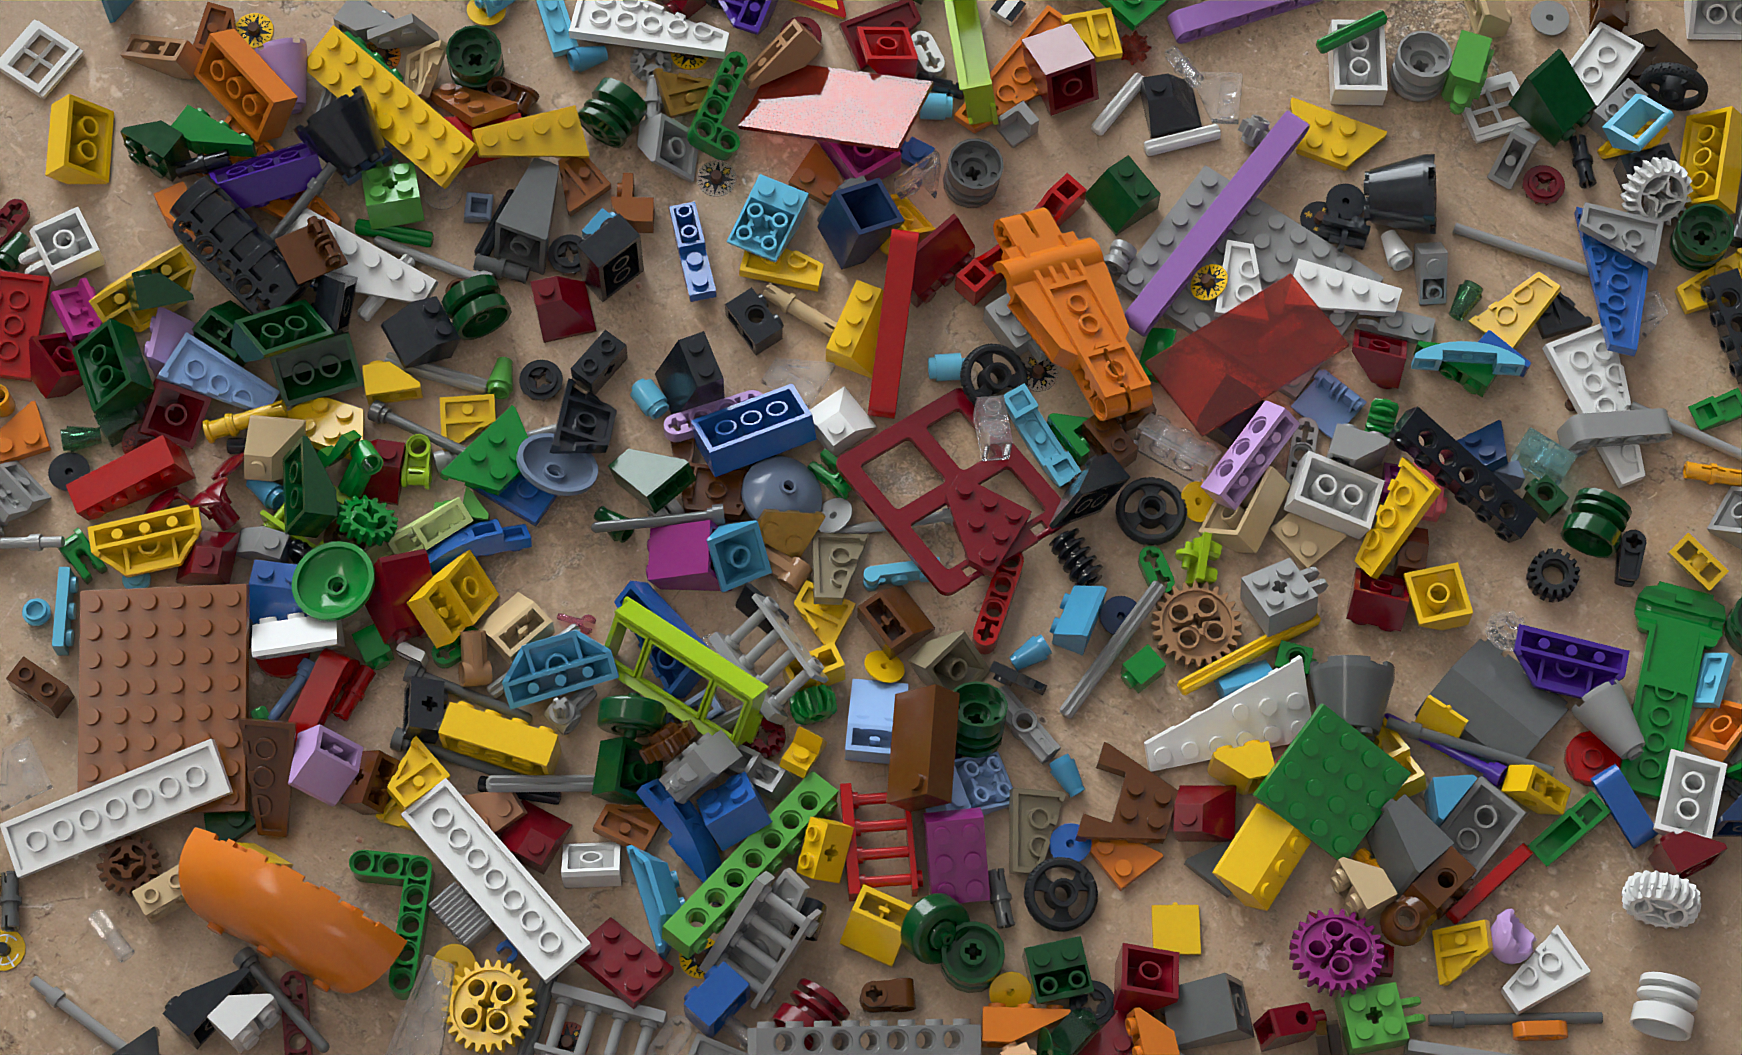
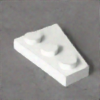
[1214,240,1269,326]
[1501,925,1591,1015]

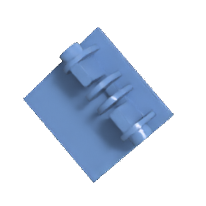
[1291,369,1367,439]

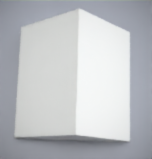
[561,842,622,888]

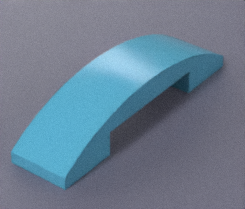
[1411,341,1525,376]
[1001,383,1082,488]

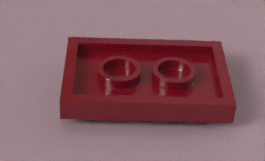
[575,917,674,1009]

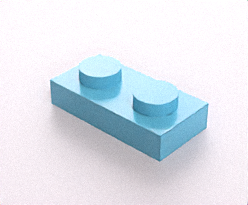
[1692,653,1734,708]

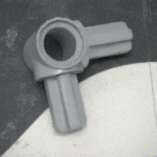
[544,686,597,735]

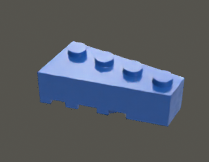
[614,580,710,699]

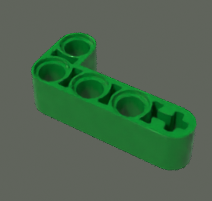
[687,51,748,161]

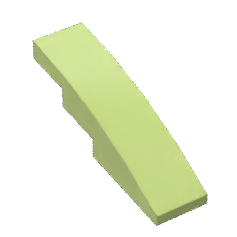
[364,497,473,565]

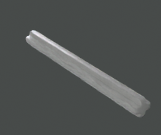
[1059,581,1166,719]

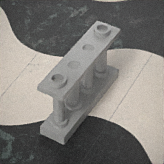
[709,593,829,725]
[699,871,822,1009]
[534,981,668,1055]

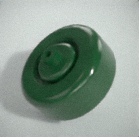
[597,693,667,740]
[901,893,970,965]

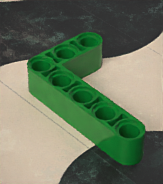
[349,850,435,1000]

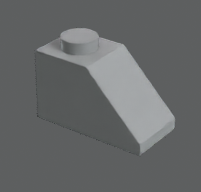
[1487,125,1541,190]
[236,526,292,563]

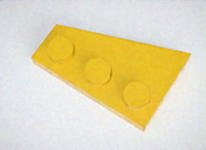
[739,248,824,292]
[1468,272,1562,349]

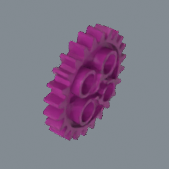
[1289,908,1384,997]

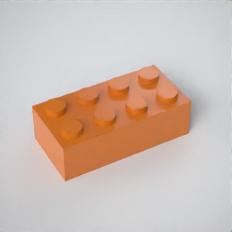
[194,29,298,143]

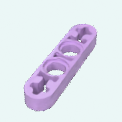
[664,390,762,442]

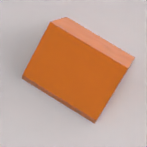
[1685,699,1742,762]

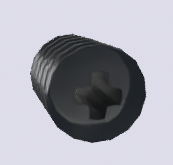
[1049,528,1103,586]

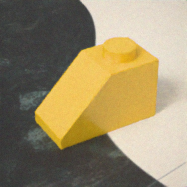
[362,360,423,406]

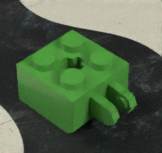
[1441,30,1494,115]
[361,158,425,230]
[1334,982,1426,1055]

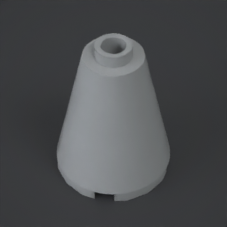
[1571,680,1646,761]

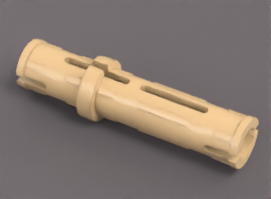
[762,283,837,338]

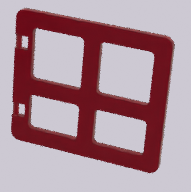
[836,388,1068,596]

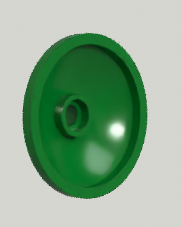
[292,541,376,621]

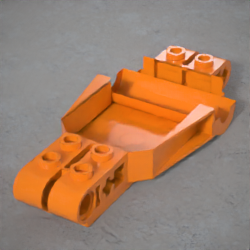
[993,207,1153,421]

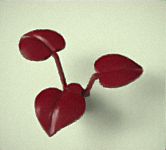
[143,452,244,531]

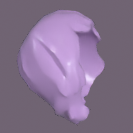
[1491,909,1537,965]

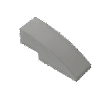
[725,745,793,802]

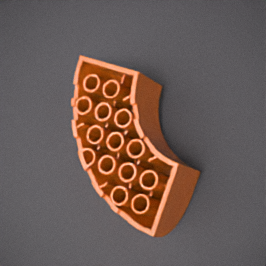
[178,827,407,993]

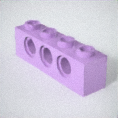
[1200,400,1300,510]

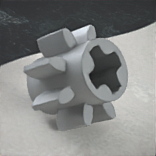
[1238,115,1270,147]

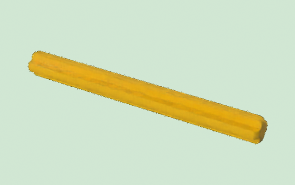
[1177,613,1321,695]

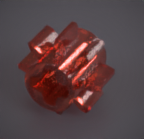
[1121,30,1152,65]

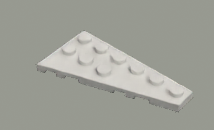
[569,0,729,59]
[283,208,439,303]
[1542,323,1645,488]
[1144,655,1311,772]

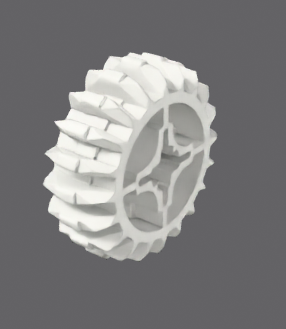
[1620,157,1693,226]
[1621,870,1701,929]

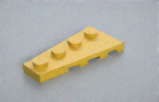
[472,105,590,158]
[1674,247,1742,315]
[1354,457,1442,579]

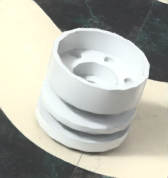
[1630,972,1701,1041]

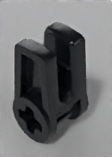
[1614,530,1647,587]

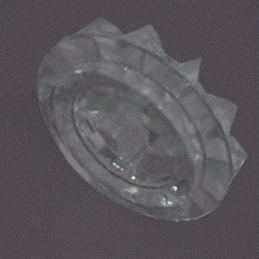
[1485,609,1527,652]

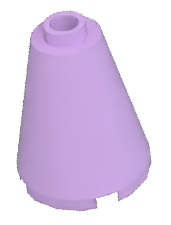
[255,38,307,114]

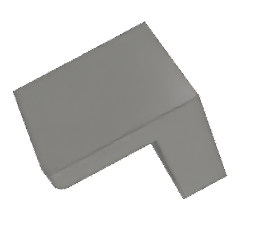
[997,101,1039,148]

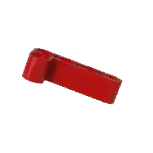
[972,553,1024,655]
[288,647,360,745]

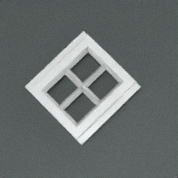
[0,19,84,99]
[1462,71,1532,144]

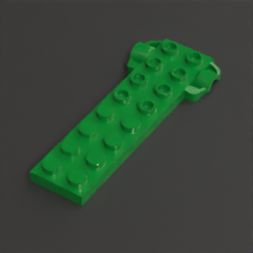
[1620,581,1727,801]

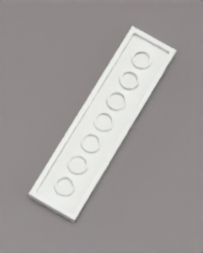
[0,739,233,878]
[401,778,592,984]

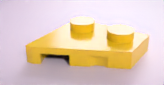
[793,580,856,645]

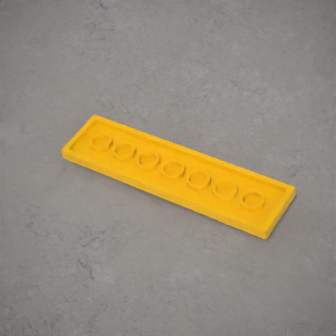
[307,25,479,189]

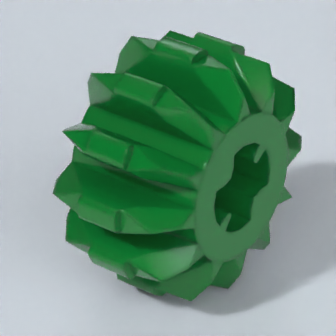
[1364,398,1399,441]
[789,684,838,726]

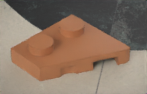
[462,792,527,835]

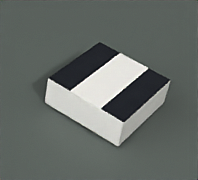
[990,0,1026,27]
[396,642,429,668]

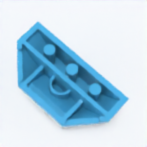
[502,629,619,710]
[626,845,685,959]

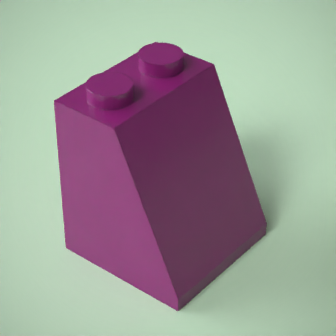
[646,520,732,591]

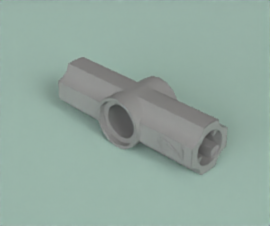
[998,685,1061,764]

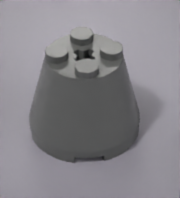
[1309,655,1395,743]

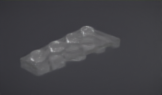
[385,954,455,1055]

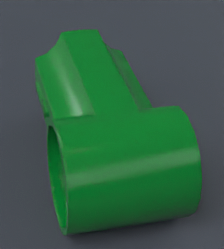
[338,440,383,498]

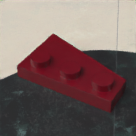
[839,0,922,73]
[1077,1011,1154,1055]

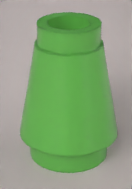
[486,357,513,399]

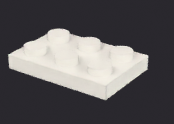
[1570,22,1645,109]

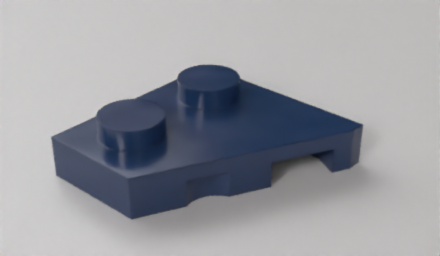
[1457,420,1508,472]

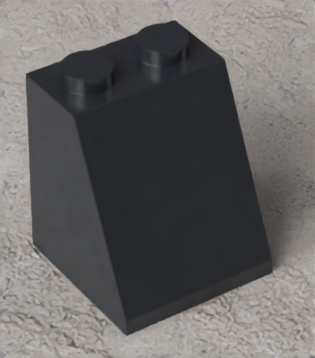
[655,331,725,415]

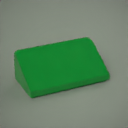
[1139,328,1177,384]

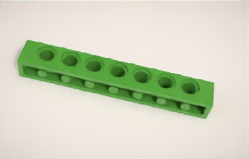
[662,771,838,959]

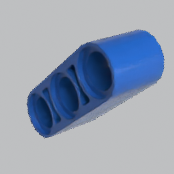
[1590,764,1659,849]

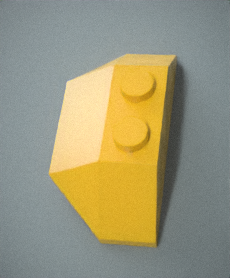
[89,244,197,333]
[87,505,203,578]

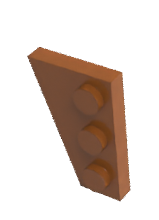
[430,83,518,127]

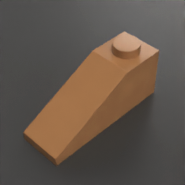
[742,18,823,89]
[120,34,201,80]

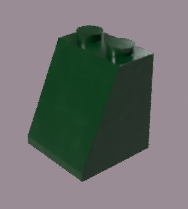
[1508,49,1596,147]

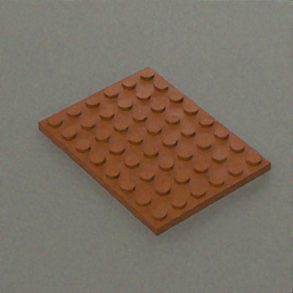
[77,584,250,814]

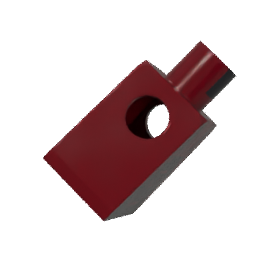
[1253,1002,1327,1052]

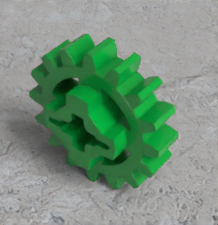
[336,495,398,547]

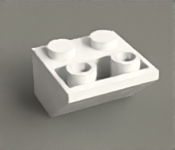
[207,994,282,1054]

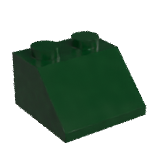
[1085,155,1161,236]
[126,269,194,312]
[592,736,663,808]

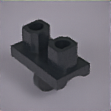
[1317,210,1371,252]

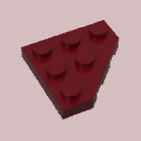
[945,474,1032,578]

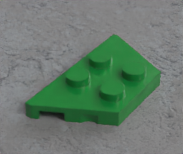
[440,405,528,496]

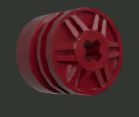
[772,978,850,1050]

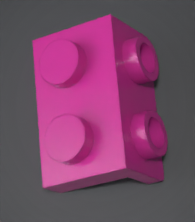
[50,277,103,342]

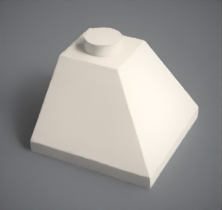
[809,386,877,456]

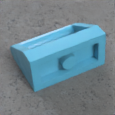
[1602,94,1674,152]

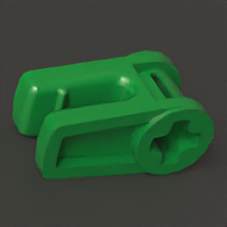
[808,448,852,500]
[57,527,108,585]

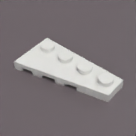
[1283,258,1402,317]

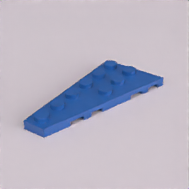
[1574,207,1649,357]

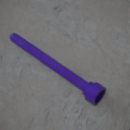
[1385,713,1508,787]

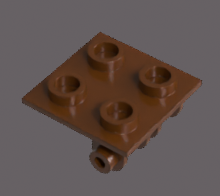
[274,216,348,285]

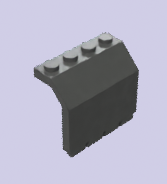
[1414,638,1569,786]

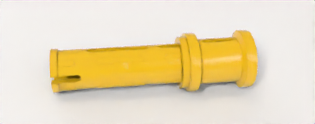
[202,399,288,444]

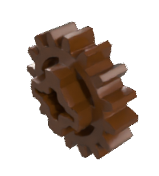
[639,719,698,764]
[96,835,161,897]

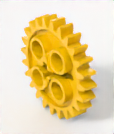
[442,959,537,1055]

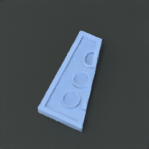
[156,332,280,410]

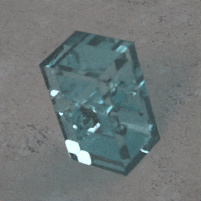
[1510,427,1577,487]

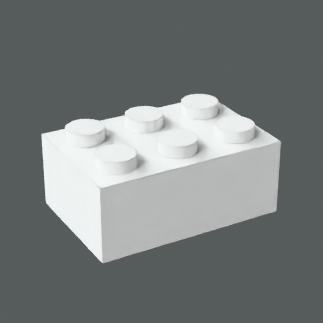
[1327,20,1388,105]
[1283,451,1385,539]

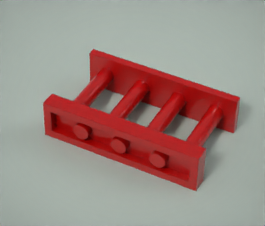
[840,783,923,902]

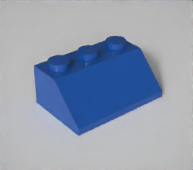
[249,559,340,625]

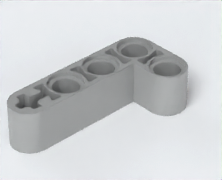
[1557,408,1673,459]

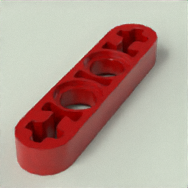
[1445,843,1534,925]

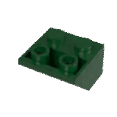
[120,120,191,182]
[192,300,252,368]
[1022,936,1094,1005]

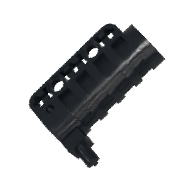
[169,175,315,315]

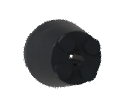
[293,85,386,178]
[1364,154,1437,235]

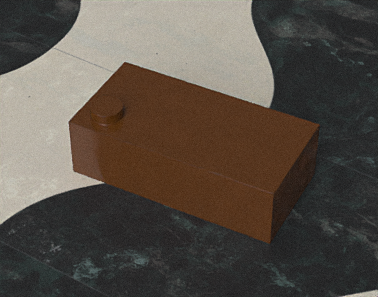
[886,684,960,812]

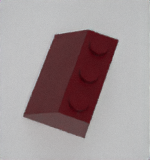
[911,214,975,308]

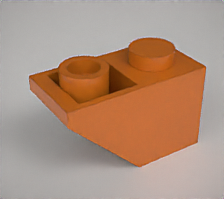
[1125,1007,1180,1055]

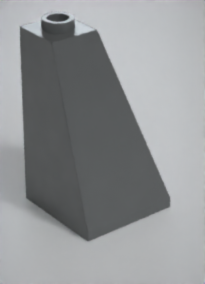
[494,158,559,275]

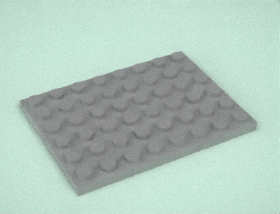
[1116,165,1384,401]

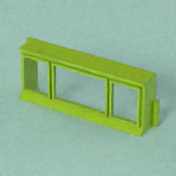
[944,0,999,125]
[604,596,769,748]

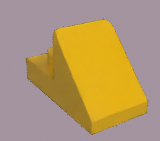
[779,726,827,779]

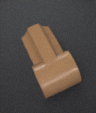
[765,544,813,594]
[458,630,492,687]

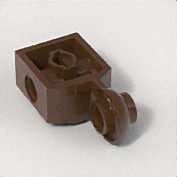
[1379,846,1477,947]

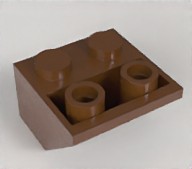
[857,585,935,660]

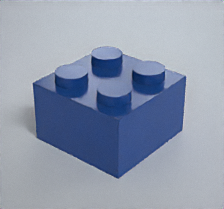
[696,771,772,851]
[683,961,750,1038]

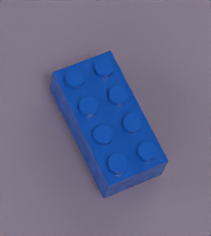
[691,384,817,477]

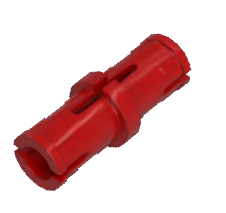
[332,665,376,722]

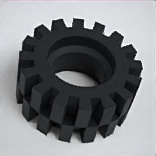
[1526,548,1580,602]

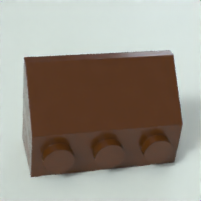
[1589,0,1630,34]

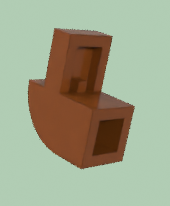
[611,173,655,233]

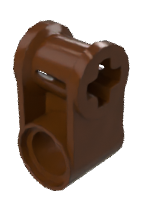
[487,76,540,118]
[859,978,916,1013]

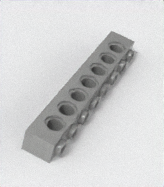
[747,1018,981,1055]

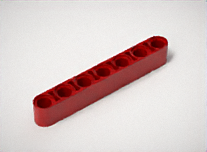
[868,229,919,419]

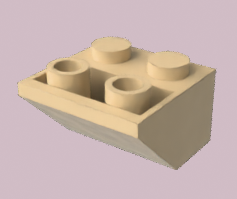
[476,592,555,666]
[1330,857,1398,921]

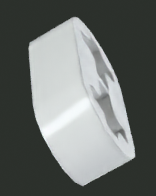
[911,31,945,77]

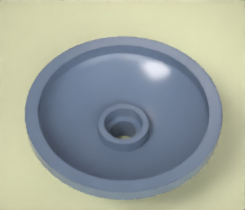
[516,433,598,496]
[741,456,822,521]

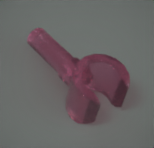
[557,613,596,635]

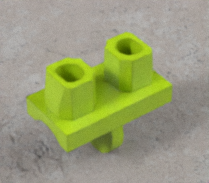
[1175,532,1222,587]

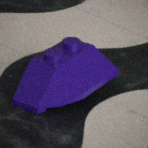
[718,0,778,35]
[1513,624,1630,699]

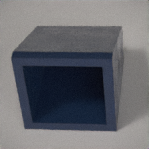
[817,177,905,270]

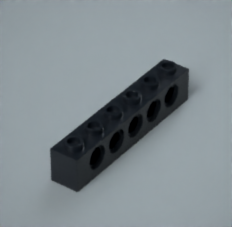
[1388,406,1539,543]

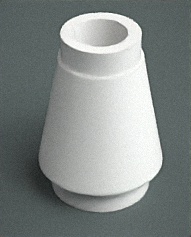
[1381,230,1413,271]

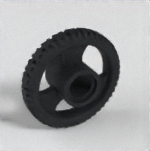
[1639,62,1709,111]
[960,343,1028,414]
[1115,477,1187,546]
[1024,857,1098,932]

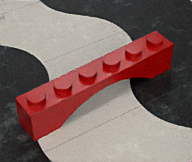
[955,173,1087,306]

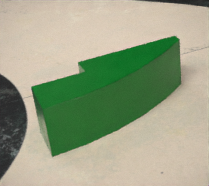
[1527,790,1611,867]

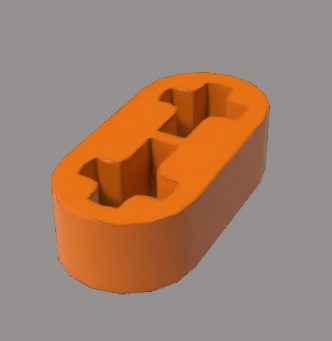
[1512,1020,1568,1041]

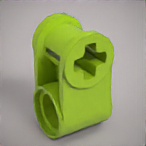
[401,434,433,489]

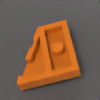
[0,400,51,464]
[1089,839,1164,891]

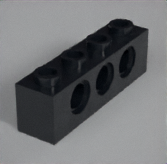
[1700,268,1742,384]

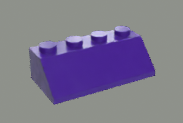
[208,142,327,210]

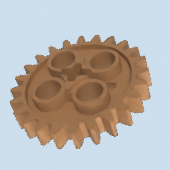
[1151,581,1242,670]

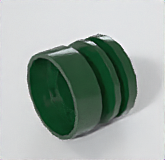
[446,25,505,93]
[578,77,647,148]
[1669,203,1735,272]
[1560,488,1632,558]
[954,681,1008,758]

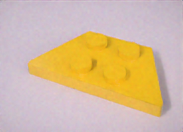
[1289,97,1387,171]
[283,397,365,460]

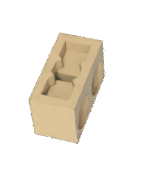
[132,865,187,925]

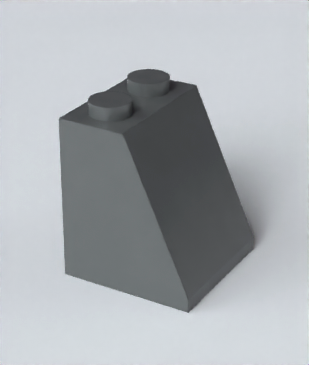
[1366,794,1454,900]
[1160,973,1255,1051]

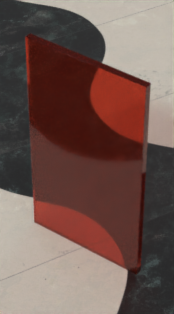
[738,64,934,152]
[1145,273,1349,437]

